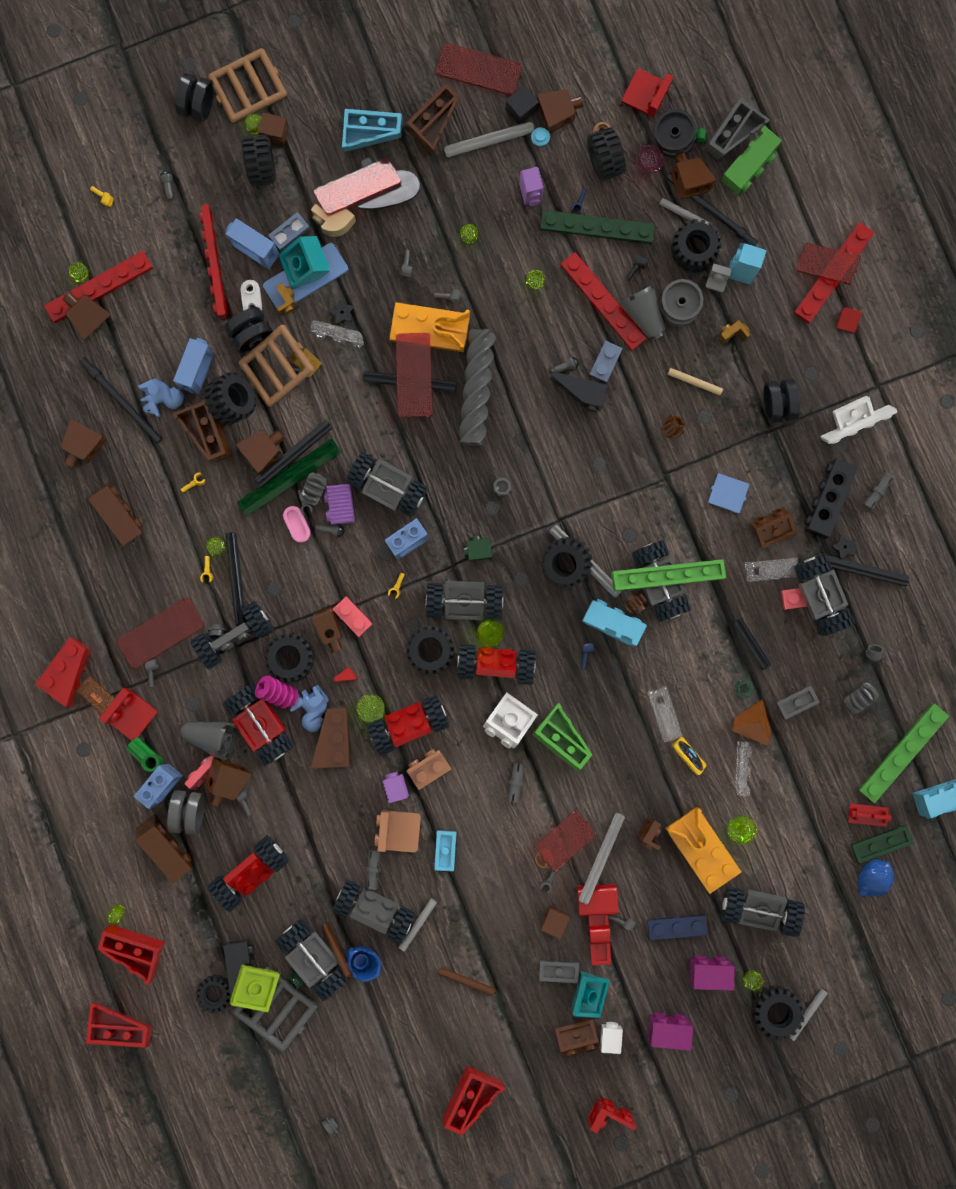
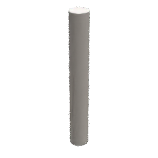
[659,198,712,225]
[398,898,437,952]
[789,988,828,1041]

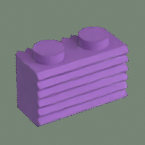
[519,167,544,206]
[324,484,355,526]
[382,771,409,803]

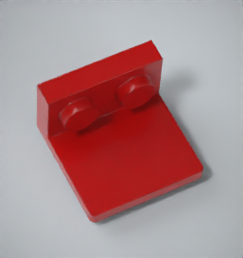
[622,69,674,118]
[99,688,158,741]
[587,1098,637,1133]

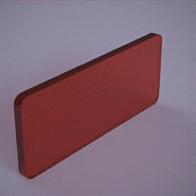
[436,43,522,96]
[314,158,401,216]
[396,333,432,417]
[117,598,205,668]

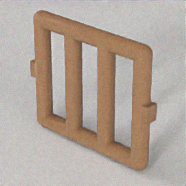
[208,48,287,123]
[239,325,314,407]

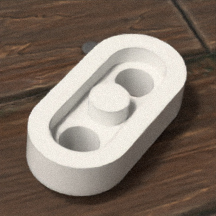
[241,280,263,312]

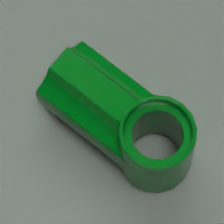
[126,737,164,772]

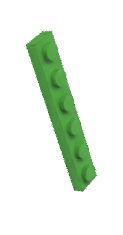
[611,559,726,592]
[858,703,949,803]

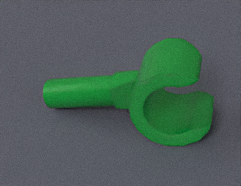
[696,128,706,143]

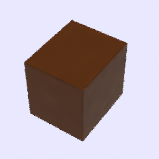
[258,112,289,146]
[540,905,570,939]

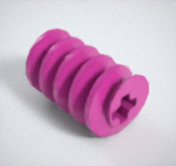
[255,676,298,709]

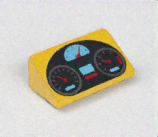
[671,737,706,775]

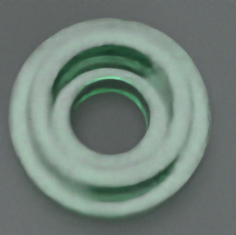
[734,679,754,698]
[288,971,305,990]

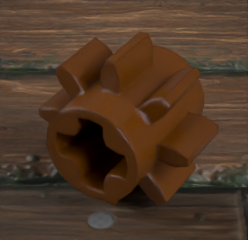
[661,415,685,439]
[624,592,647,615]

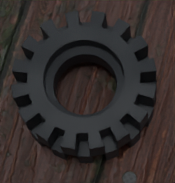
[195,975,230,1013]

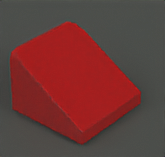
[836,307,862,333]
[334,668,359,682]

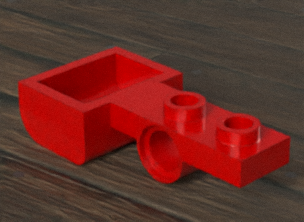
[577,884,618,965]

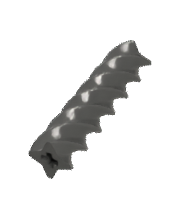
[459,329,496,446]

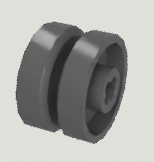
[659,279,704,327]
[167,790,204,836]

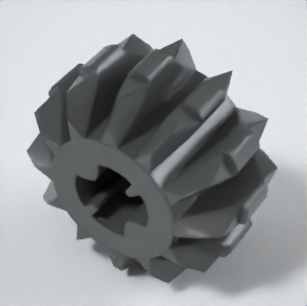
[299,472,327,506]
[844,683,879,714]

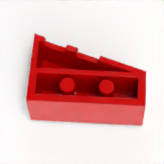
[35,637,91,707]
[98,924,165,985]
[86,1002,152,1048]
[441,1065,505,1135]

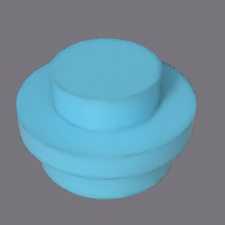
[531,127,550,147]

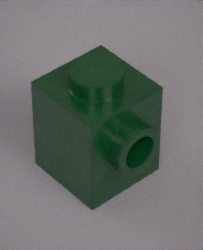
[463,536,492,562]

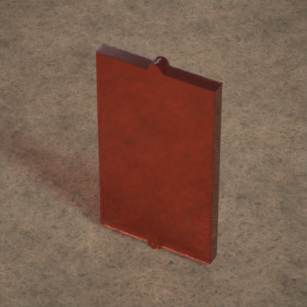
[796,243,861,285]
[534,810,596,872]

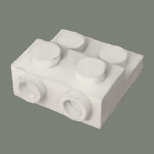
[483,692,538,748]

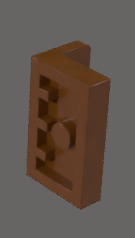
[750,508,797,548]
[637,816,661,851]
[555,1019,600,1058]

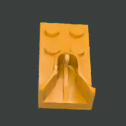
[390,302,470,352]
[665,807,741,894]

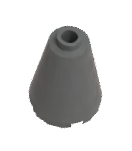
[619,284,665,340]
[180,721,237,761]

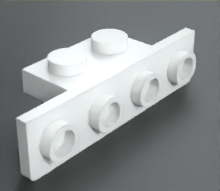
[821,396,897,444]

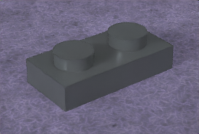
[775,685,820,720]
[539,960,579,983]

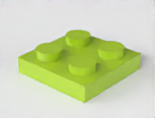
[230,965,280,1012]

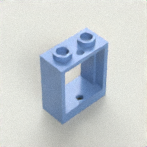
[226,218,279,270]
[173,338,215,395]
[385,518,429,560]
[133,764,183,809]

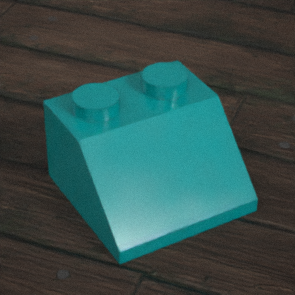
[279,236,330,289]

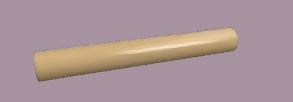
[667,368,723,395]

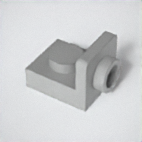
[705,264,732,293]

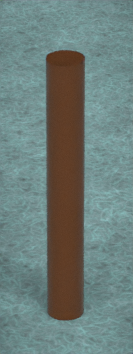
[321,923,352,979]
[438,967,495,996]

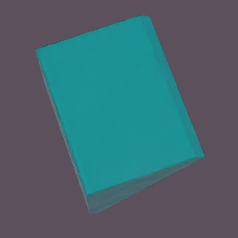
[571,971,610,1018]

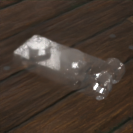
[310,320,364,347]
[744,558,798,582]
[647,685,683,743]
[735,741,752,797]

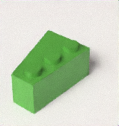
[721,126,782,195]
[532,703,592,772]

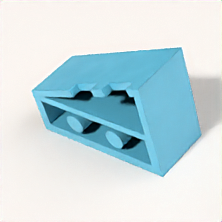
[342,109,403,152]
[728,243,767,285]
[582,599,647,647]
[912,779,956,819]

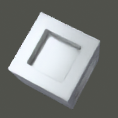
[600,1022,623,1054]

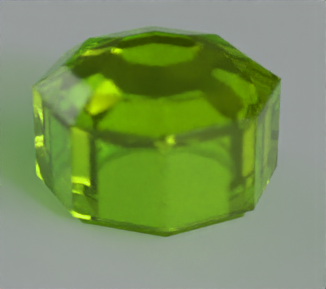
[245,113,261,134]
[460,224,478,244]
[69,262,88,281]
[526,269,545,290]
[206,537,225,556]
[107,904,125,924]
[743,970,764,991]

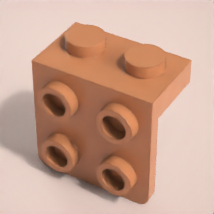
[375,810,421,852]

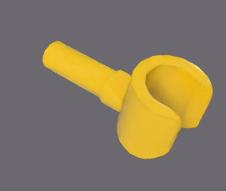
[90,186,114,207]
[181,472,206,493]
[200,556,213,582]
[388,573,405,599]

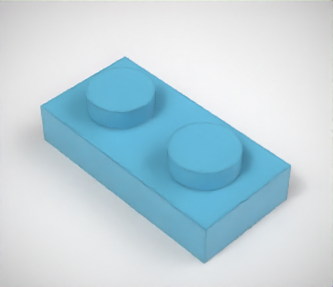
[435,830,456,871]

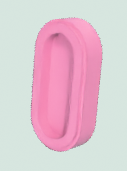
[283,506,311,543]

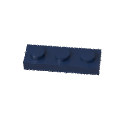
[647,915,708,940]

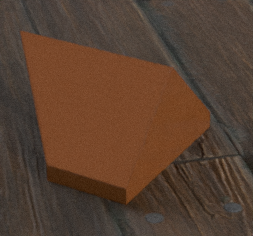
[732,699,771,746]

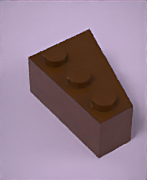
[405,83,459,156]
[172,400,233,463]
[88,481,143,546]
[310,708,351,769]
[135,814,192,883]

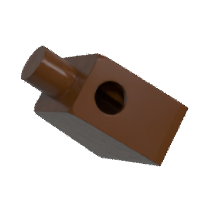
[537,89,583,134]
[671,153,716,200]
[62,291,110,339]
[61,419,107,468]
[236,430,284,474]
[312,606,343,653]
[205,757,252,807]

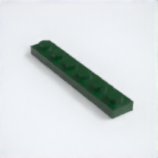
[540,210,655,244]
[237,439,342,516]

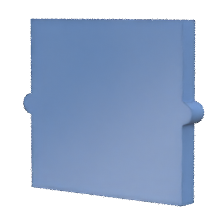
[708,473,750,514]

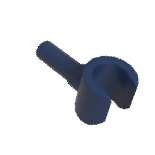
[571,188,587,215]
[581,642,594,669]

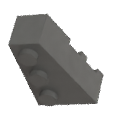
[703,97,770,161]

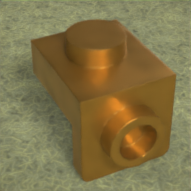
[276,283,297,315]
[718,320,750,344]
[289,347,322,377]

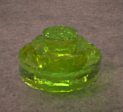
[476,619,504,647]
[357,694,385,723]
[727,816,757,844]

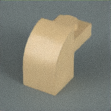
[311,204,356,237]

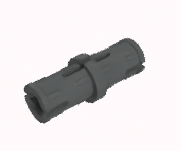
[862,472,894,510]
[507,763,525,803]
[365,848,381,890]

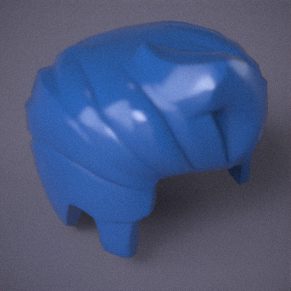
[857,859,894,897]
[345,946,381,982]

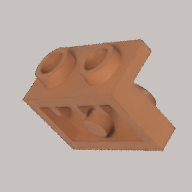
[406,749,451,790]

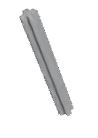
[444,122,534,157]
[549,525,622,597]
[579,813,625,905]

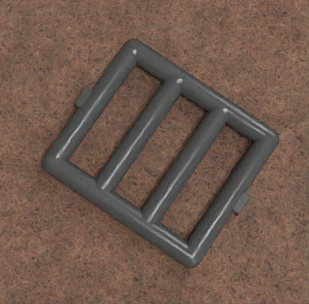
[233,966,318,1052]

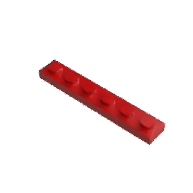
[199,204,228,320]
[793,222,875,324]
[44,251,154,323]
[560,252,647,351]

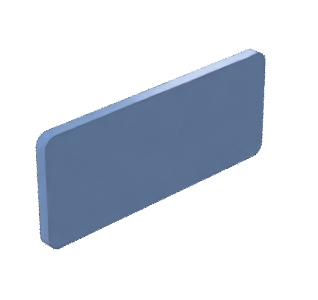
[263,243,348,308]

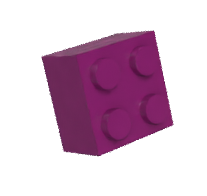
[689,955,735,991]
[647,1012,693,1051]

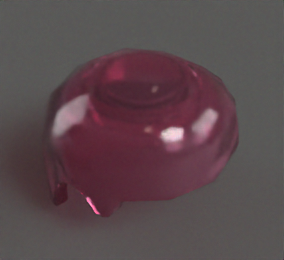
[636,145,664,174]

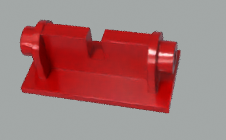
[848,803,891,827]

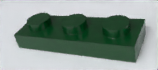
[850,825,913,864]

